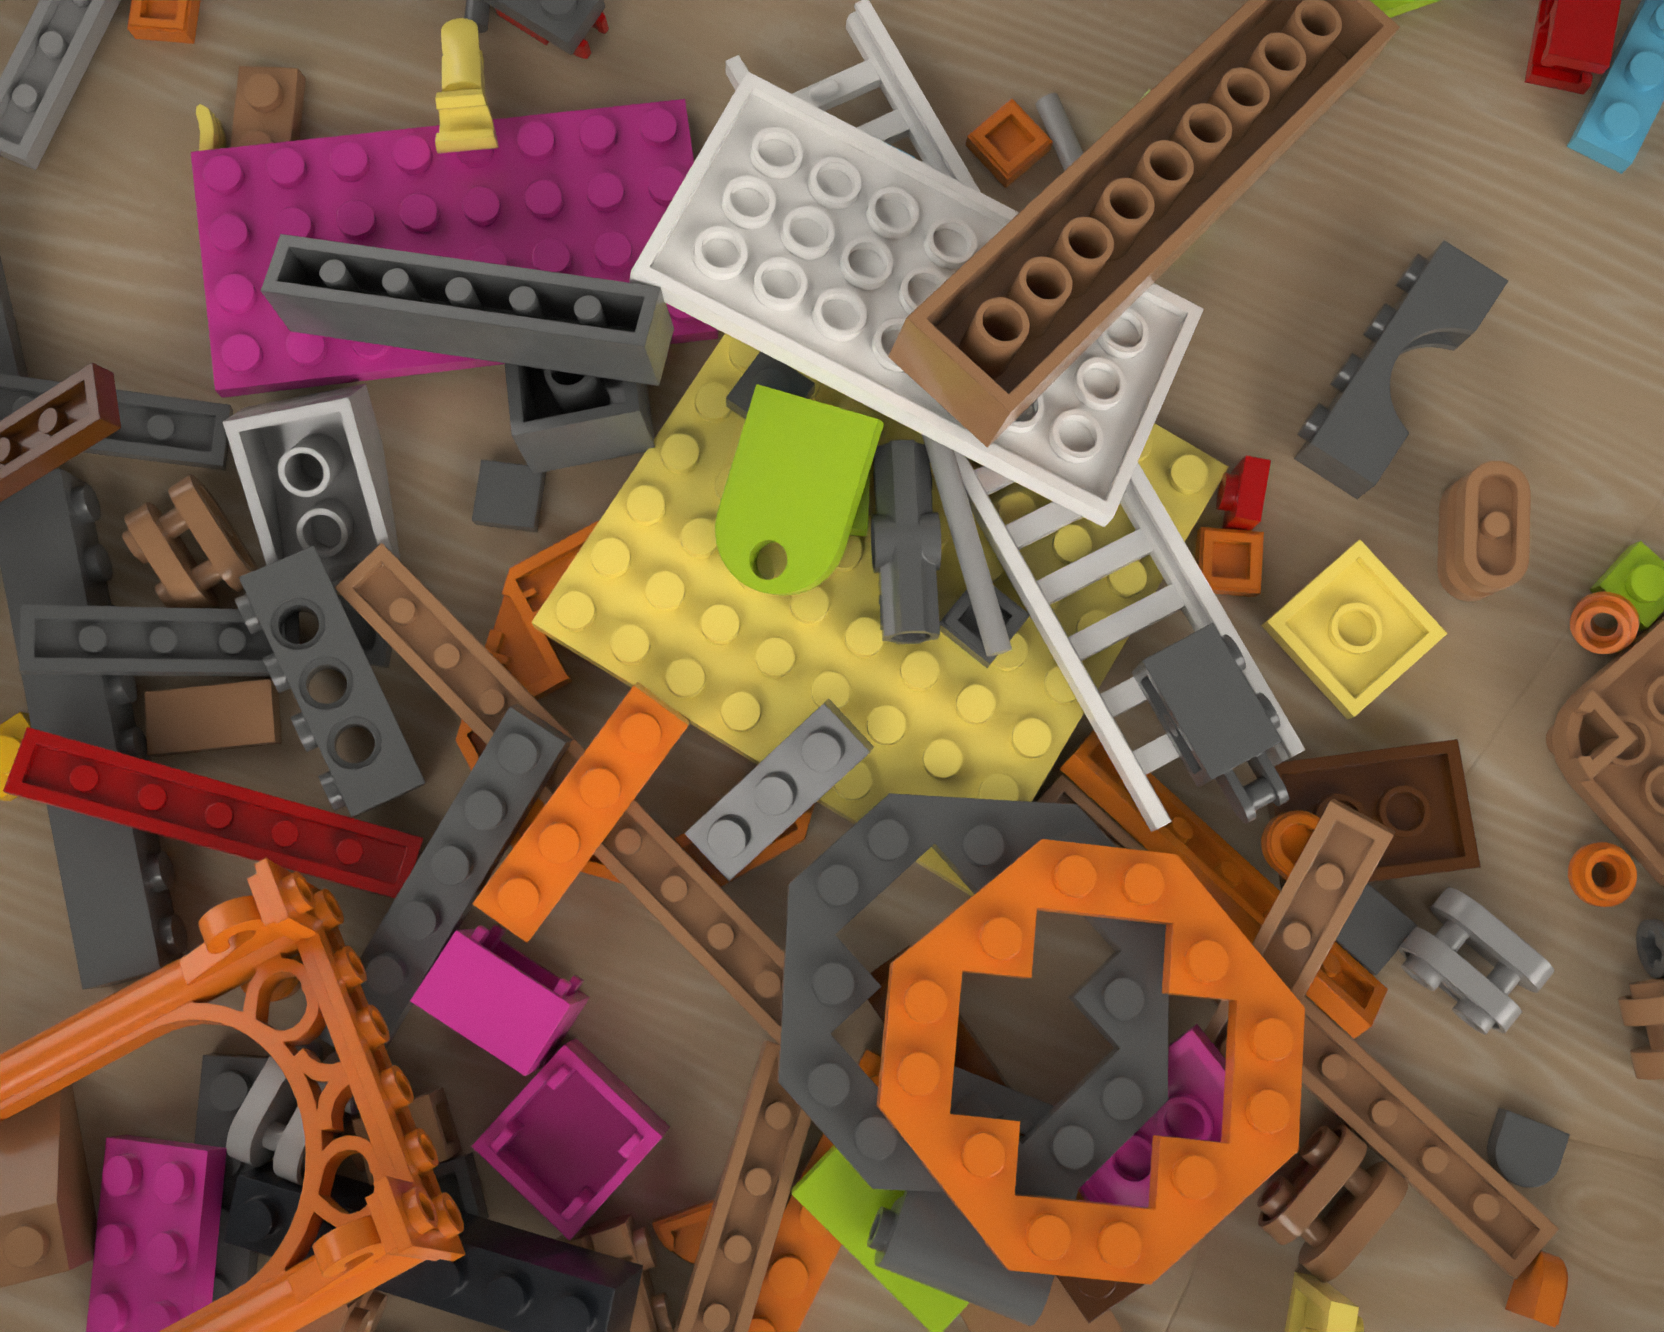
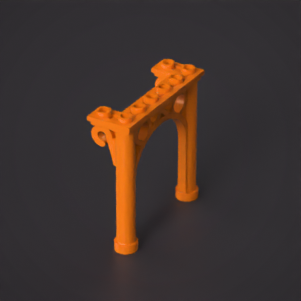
[0,858,466,1332]

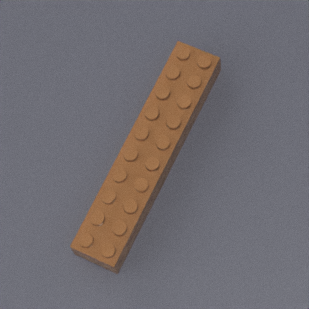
[888,0,1400,448]

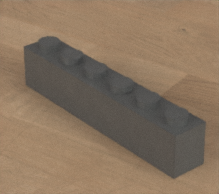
[261,234,674,386]

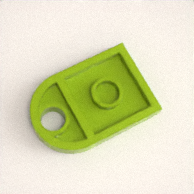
[715,384,884,596]

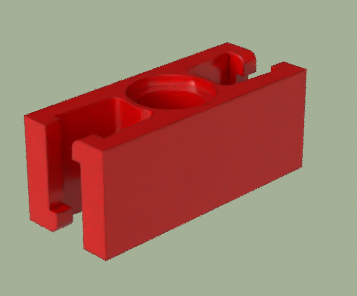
[1524,0,1621,95]

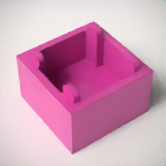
[410,924,590,1076]
[471,1038,670,1241]

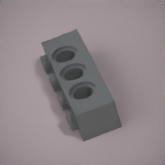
[235,546,425,818]

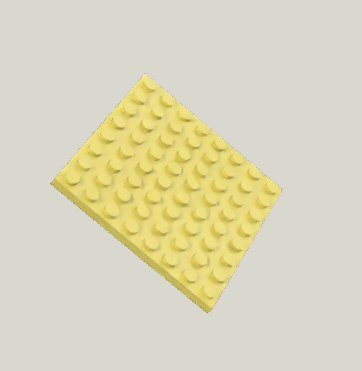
[531,333,1229,896]

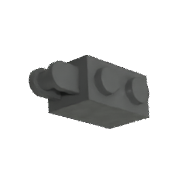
[1131,623,1289,824]

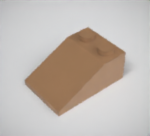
[0,1084,97,1288]

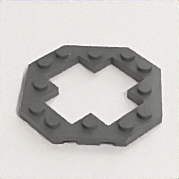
[778,793,1169,1198]

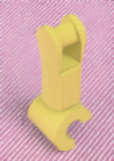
[435,18,499,153]

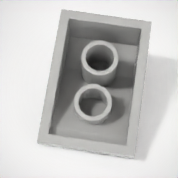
[223,384,401,593]

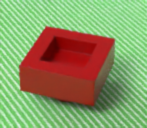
[1216,455,1271,531]

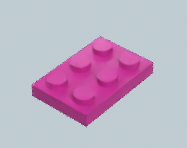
[1081,1024,1226,1207]
[86,1135,227,1332]

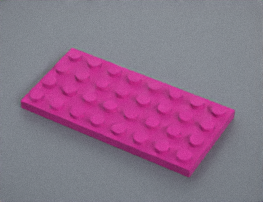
[191,99,718,398]

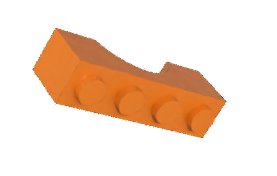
[472,682,690,943]

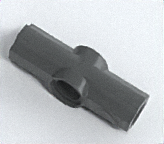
[871,440,941,644]

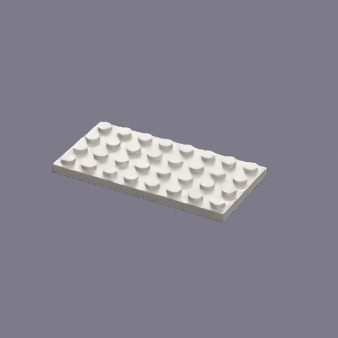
[629,71,1204,527]

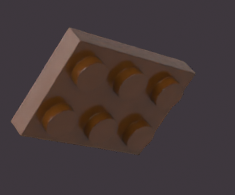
[1267,739,1481,890]

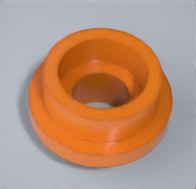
[1570,592,1640,654]
[1568,842,1637,907]

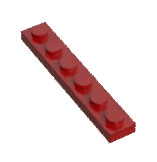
[3,727,423,899]

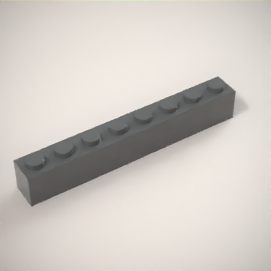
[0,468,188,990]

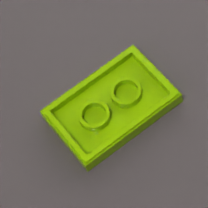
[791,1145,969,1332]

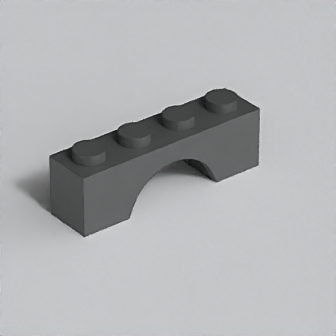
[1294,240,1508,499]

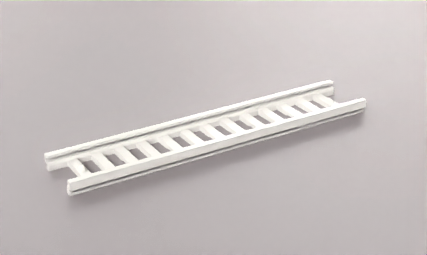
[725,0,1305,832]

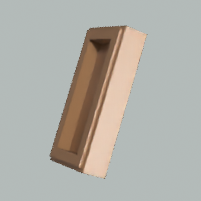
[144,679,282,757]

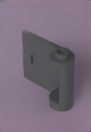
[867,1066,1078,1326]

